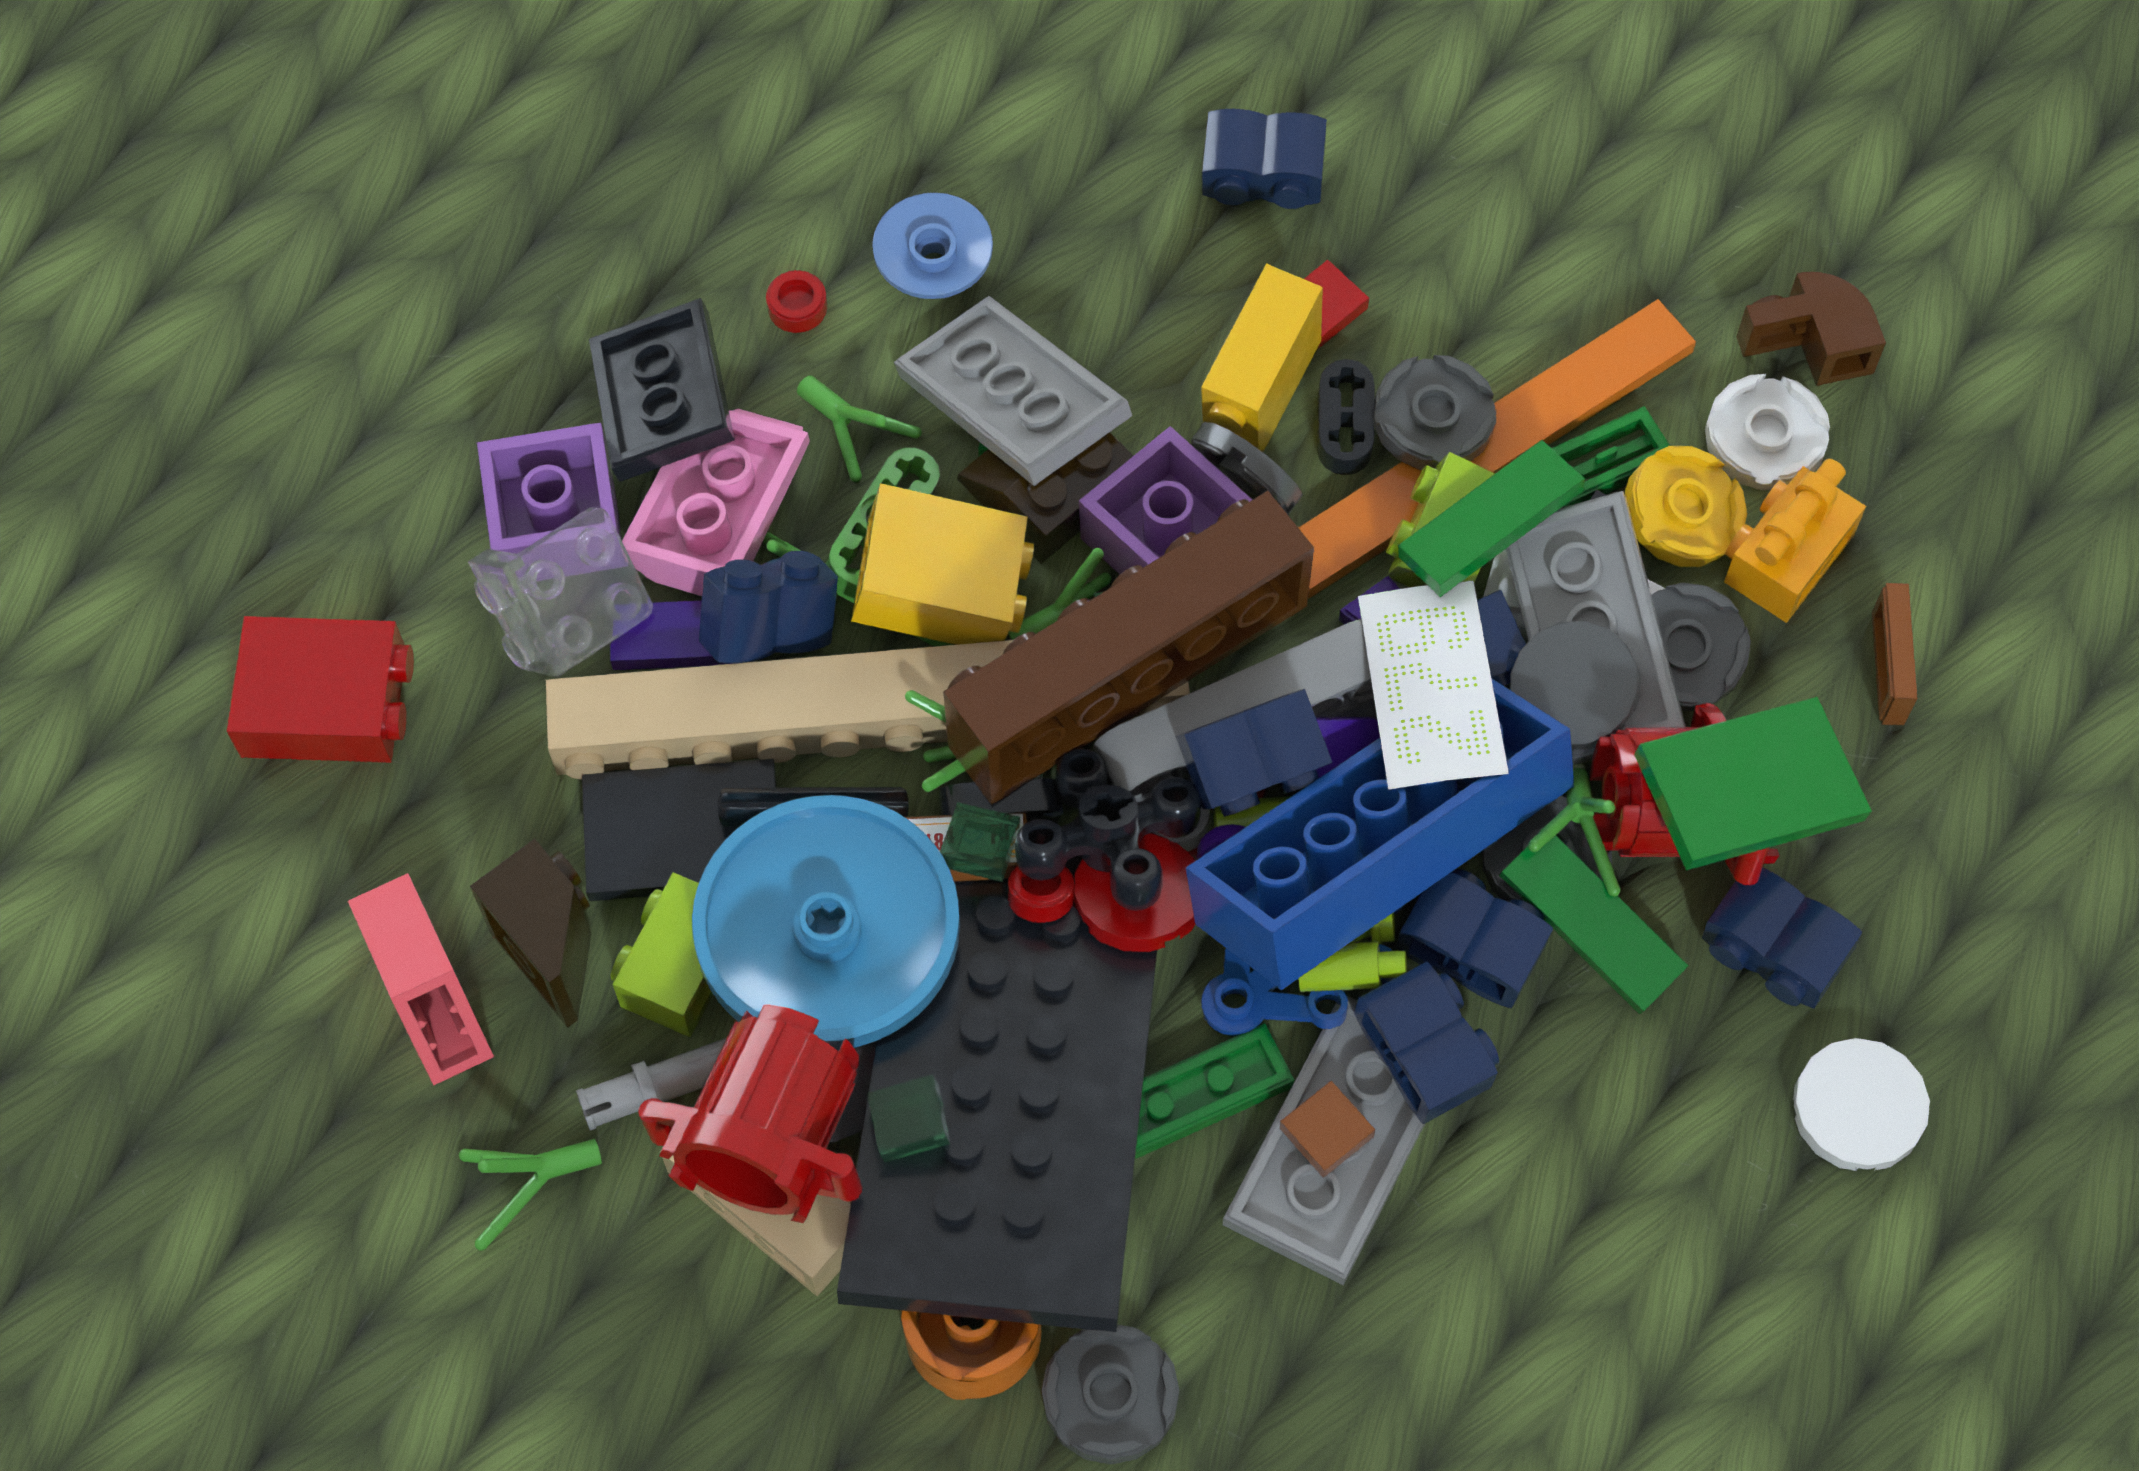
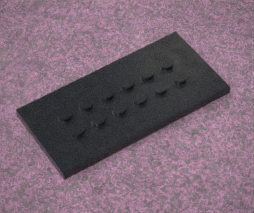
[837,855,1158,1332]

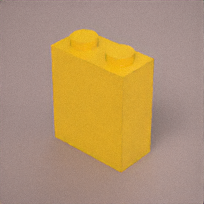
[1201,263,1323,452]
[851,483,1034,645]

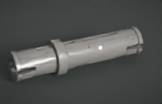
[576,1038,726,1130]

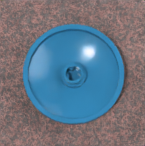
[692,795,960,1050]

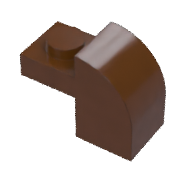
[1736,272,1886,386]

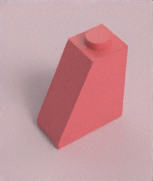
[348,873,494,1085]

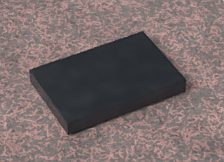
[589,298,735,482]
[582,758,777,901]

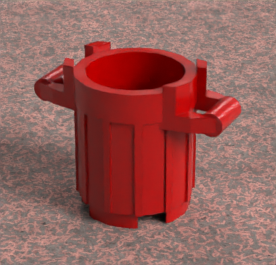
[1590,702,1780,885]
[638,1004,863,1223]

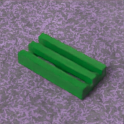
[1552,406,1670,508]

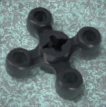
[1015,748,1201,911]

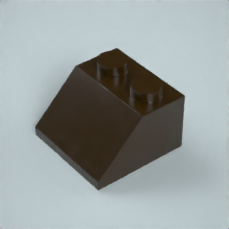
[957,432,1134,564]
[470,839,592,1028]

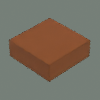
[1279,1081,1375,1178]

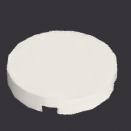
[1705,374,1830,490]
[1793,1038,1930,1171]

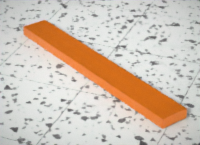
[1298,299,1696,599]

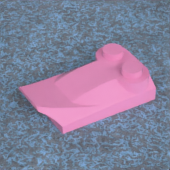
[619,409,810,596]

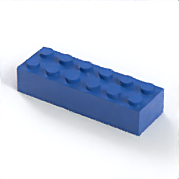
[1186,678,1574,990]

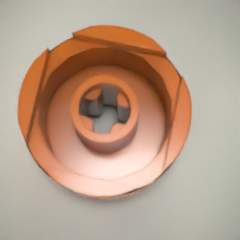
[901,1311,1041,1400]

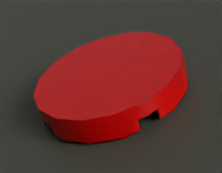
[1074,834,1196,952]

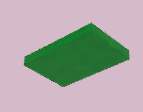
[1634,697,1872,870]

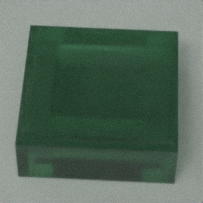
[940,802,1020,882]
[868,1074,950,1162]

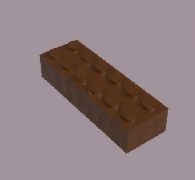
[943,491,1314,805]

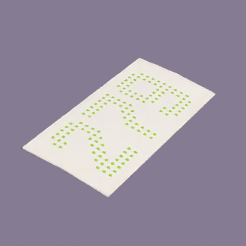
[1358,581,1509,789]

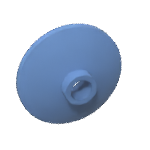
[873,193,993,299]

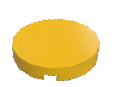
[1625,446,1747,567]

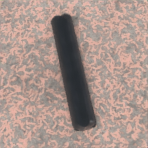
[717,787,909,826]

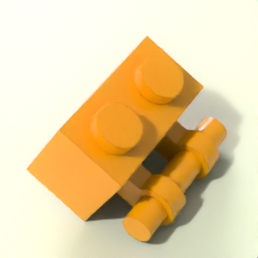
[1724,459,1866,623]

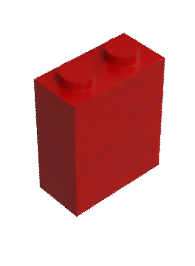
[227,616,414,763]

